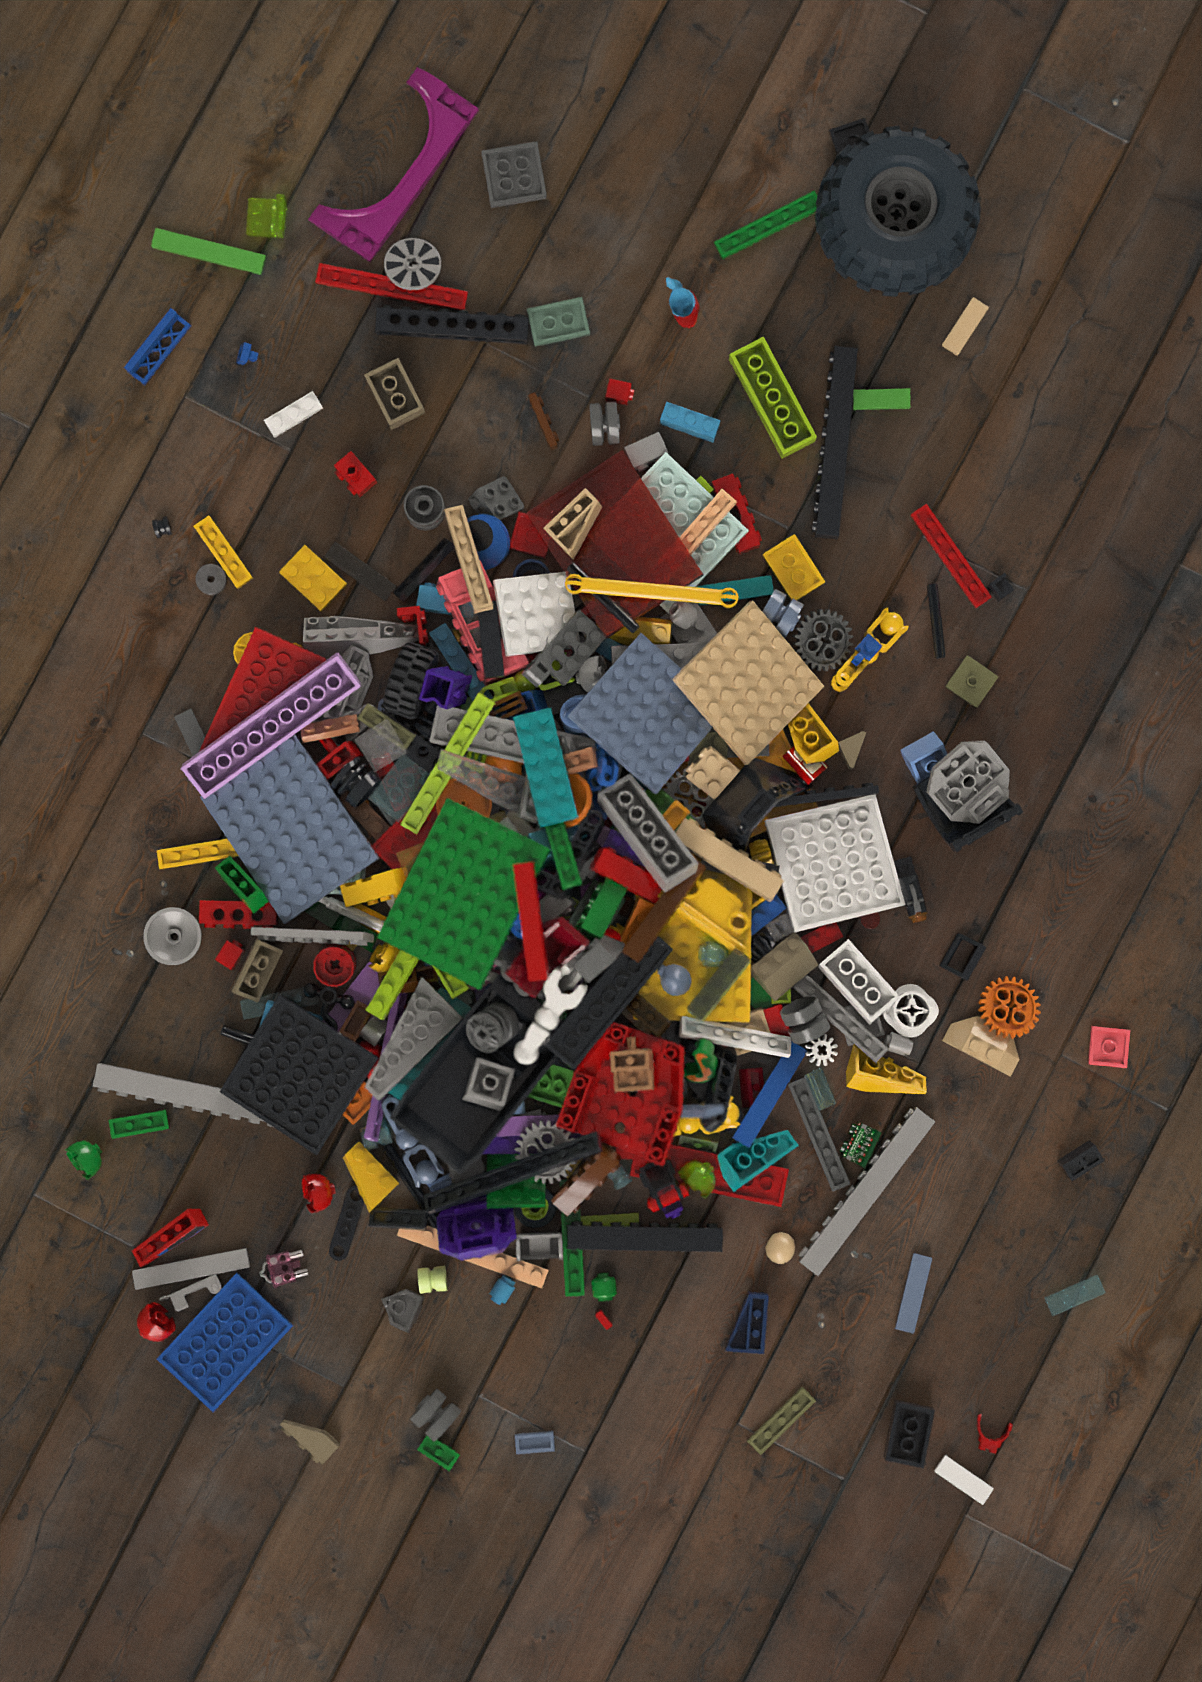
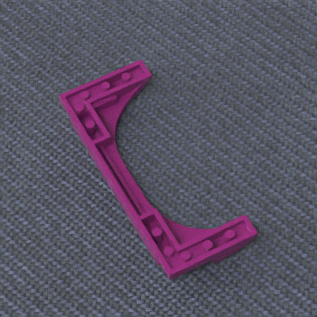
[308,67,479,263]

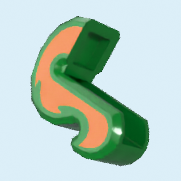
[684,1039,718,1083]

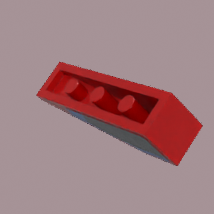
[132,1208,209,1267]

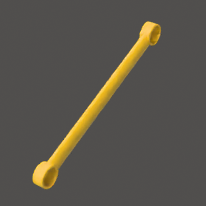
[565,574,738,608]

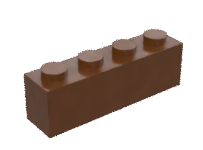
[550,1143,621,1217]

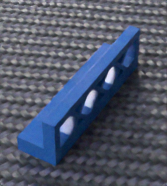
[124,308,191,385]

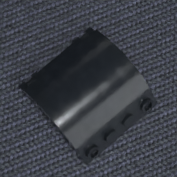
[912,776,1023,853]

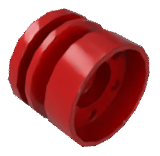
[313,943,357,987]

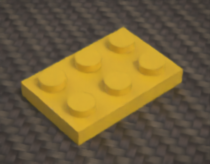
[762,534,825,600]
[279,545,347,612]

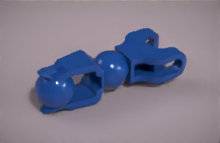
[585,742,619,792]

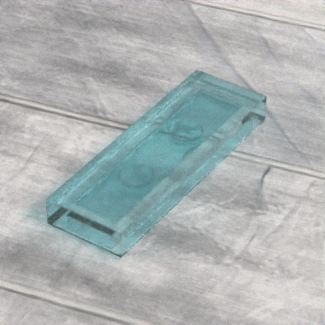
[1044,1275,1106,1316]

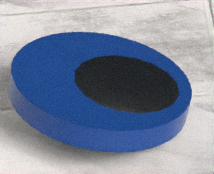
[467,514,510,570]

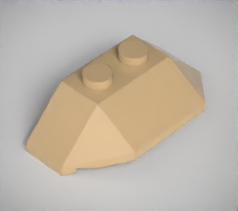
[942,1016,1019,1077]

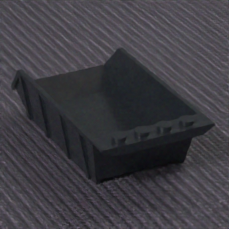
[389,972,563,1174]

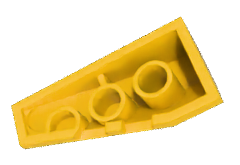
[788,703,839,764]
[846,1044,927,1094]

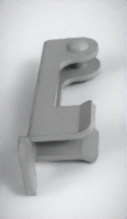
[159,1274,222,1312]

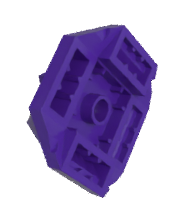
[436,1194,517,1261]

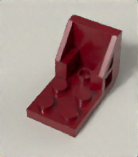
[505,916,589,998]

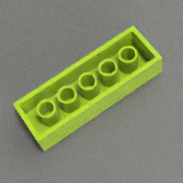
[729,337,817,459]

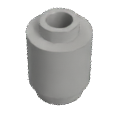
[884,1032,914,1056]

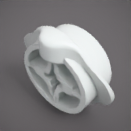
[882,984,939,1037]

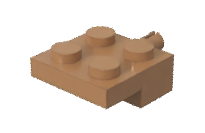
[610,1037,655,1092]

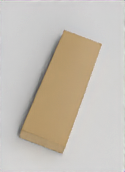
[942,297,989,356]

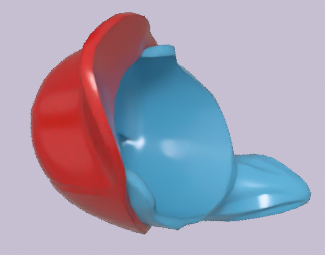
[666,277,700,328]

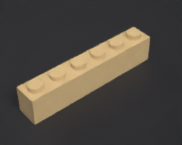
[676,818,784,902]

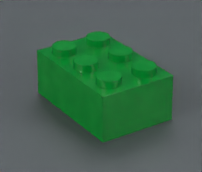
[574,878,627,945]

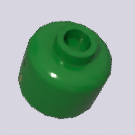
[591,1272,617,1301]

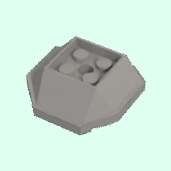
[926,741,1010,824]

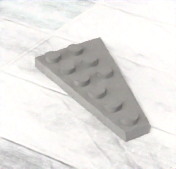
[365,978,463,1101]

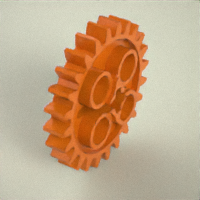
[978,976,1041,1039]

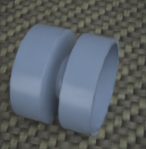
[762,589,804,638]

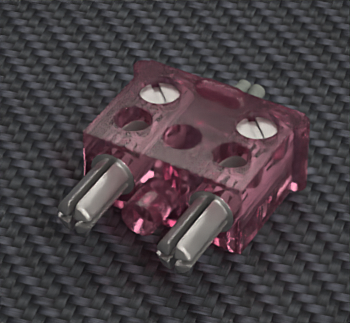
[260,1250,308,1289]

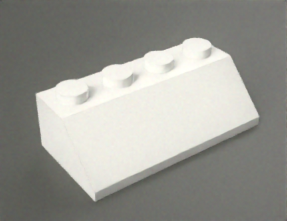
[818,939,900,1025]

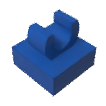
[236,342,259,365]

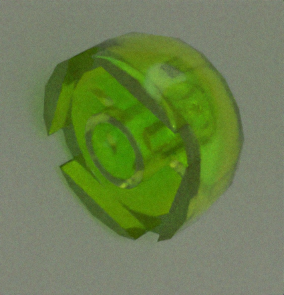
[677,1161,716,1199]

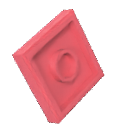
[1088,1026,1130,1068]

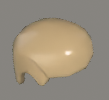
[765,1232,795,1264]

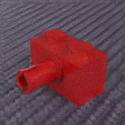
[334,451,377,497]
[316,738,363,780]

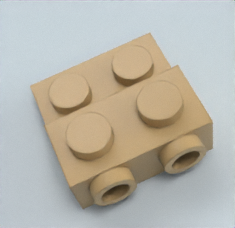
[685,745,740,800]

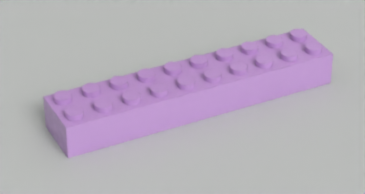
[181,652,361,799]

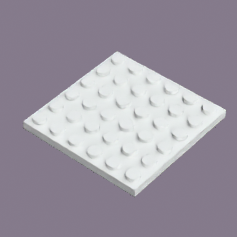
[764,795,905,933]

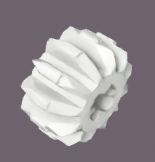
[805,1034,838,1066]

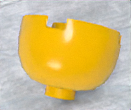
[368,942,400,973]

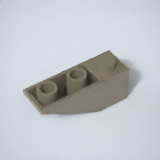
[280,1419,340,1464]

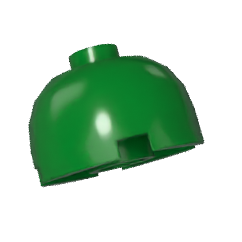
[65,1141,102,1180]

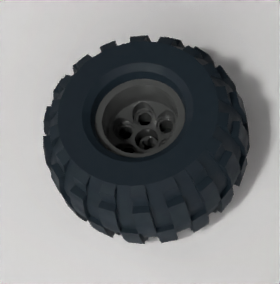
[815,126,981,297]

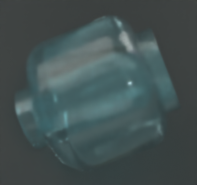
[698,941,728,968]

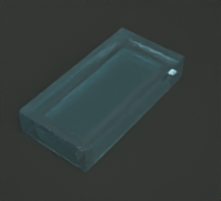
[805,1068,836,1111]

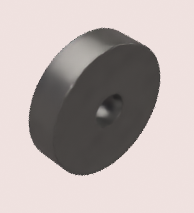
[196,564,227,595]

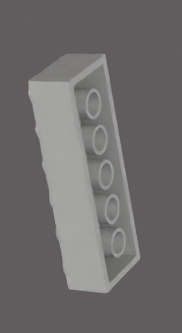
[597,773,698,893]

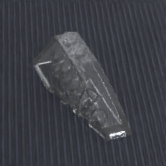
[437,750,525,813]

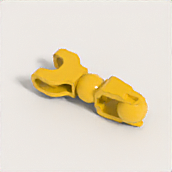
[831,608,909,692]
[674,1096,740,1136]

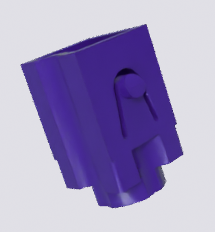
[419,666,472,709]

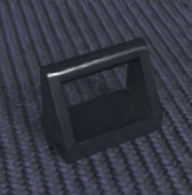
[939,932,986,981]

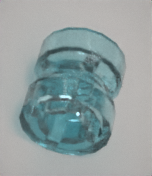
[607,1164,633,1191]

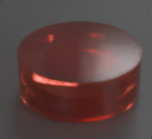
[860,912,880,929]

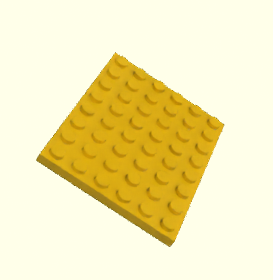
[633,870,752,1023]

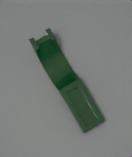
[304,902,381,953]

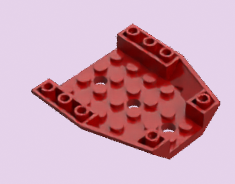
[556,1022,684,1166]

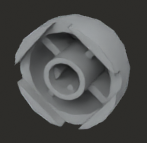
[576,655,607,692]

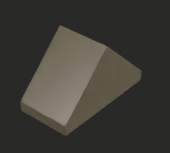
[838,731,867,770]

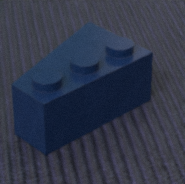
[724,1291,769,1354]

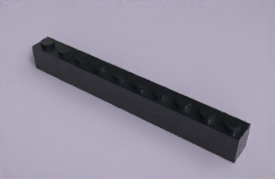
[812,346,858,539]

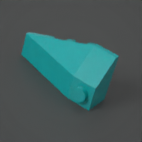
[717,1130,799,1192]

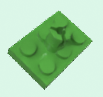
[527,1064,575,1108]

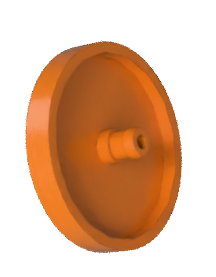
[436,776,492,818]

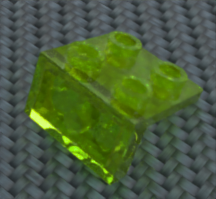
[246,194,287,238]

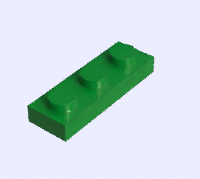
[109,1110,170,1139]

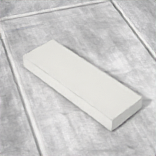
[934,1455,994,1505]

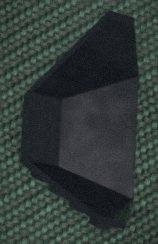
[702,758,813,852]

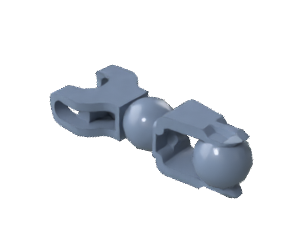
[381,1094,444,1187]

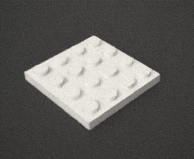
[493,571,580,657]

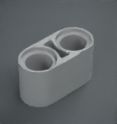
[359,1016,387,1047]

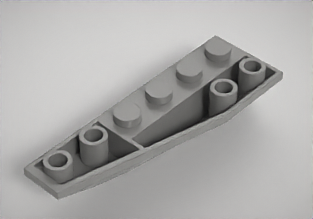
[303,616,419,659]

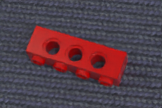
[199,900,279,929]

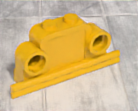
[658,878,749,957]

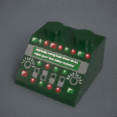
[840,1121,881,1168]

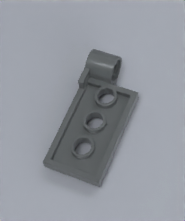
[522,610,607,687]

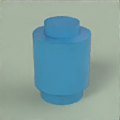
[489,1275,516,1305]

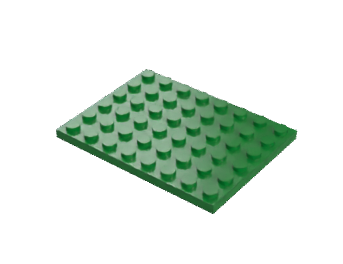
[377,798,551,990]

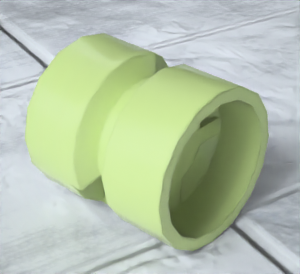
[418,1266,448,1294]

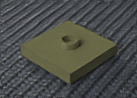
[945,655,998,708]

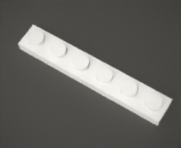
[679,1016,791,1058]

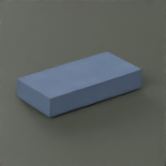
[515,1431,555,1454]

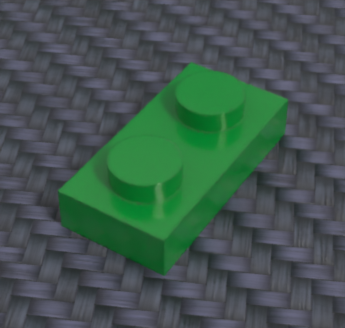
[417,1435,460,1471]

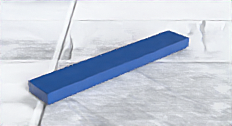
[732,1041,807,1148]

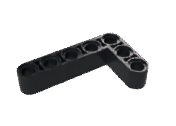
[536,810,605,900]
[680,1038,737,1132]

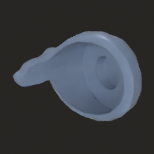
[657,963,691,996]

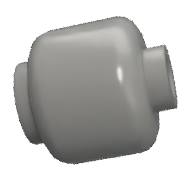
[669,601,698,629]

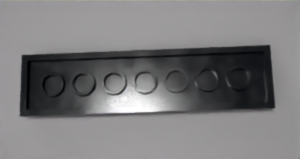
[544,936,674,1070]

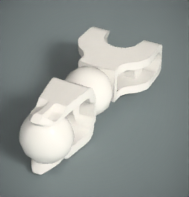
[514,968,587,1064]

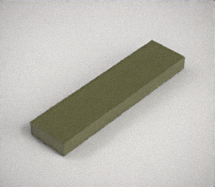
[747,1386,816,1455]

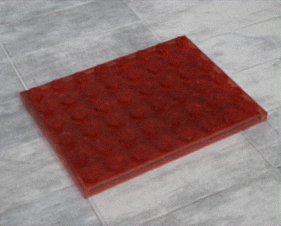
[527,450,704,638]

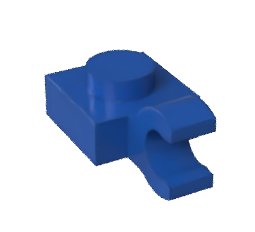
[851,633,882,667]

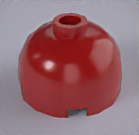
[302,1173,335,1213]
[137,1302,176,1342]

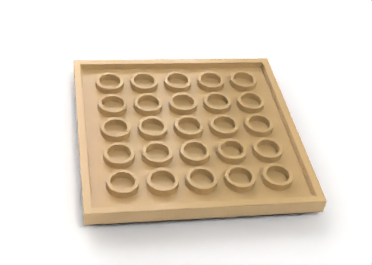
[672,601,824,765]

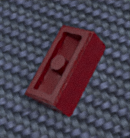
[739,1067,764,1108]

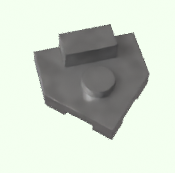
[381,1289,424,1333]

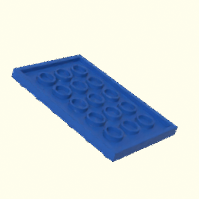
[157,1273,293,1412]

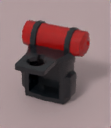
[639,1159,689,1213]

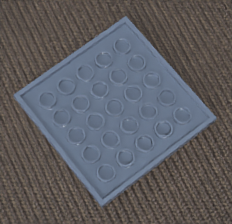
[567,633,713,794]

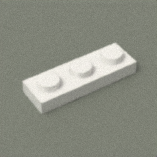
[264,391,323,438]

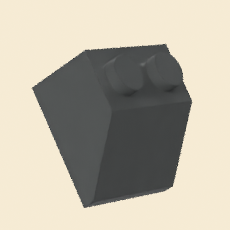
[572,936,625,983]

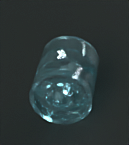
[359,1119,393,1151]

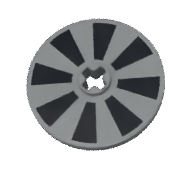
[384,238,441,290]

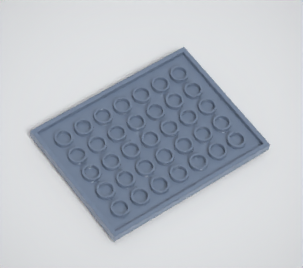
[200,734,379,924]

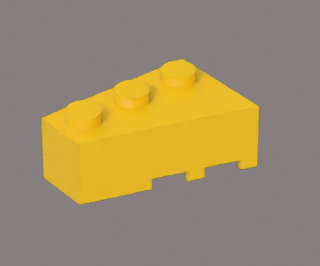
[340,867,408,907]
[343,1142,399,1212]

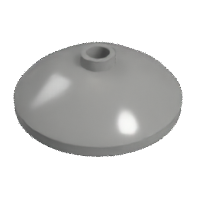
[143,907,202,965]

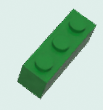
[215,856,269,913]

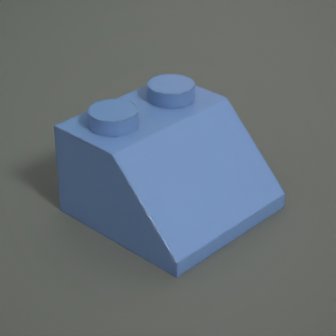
[900,731,947,784]

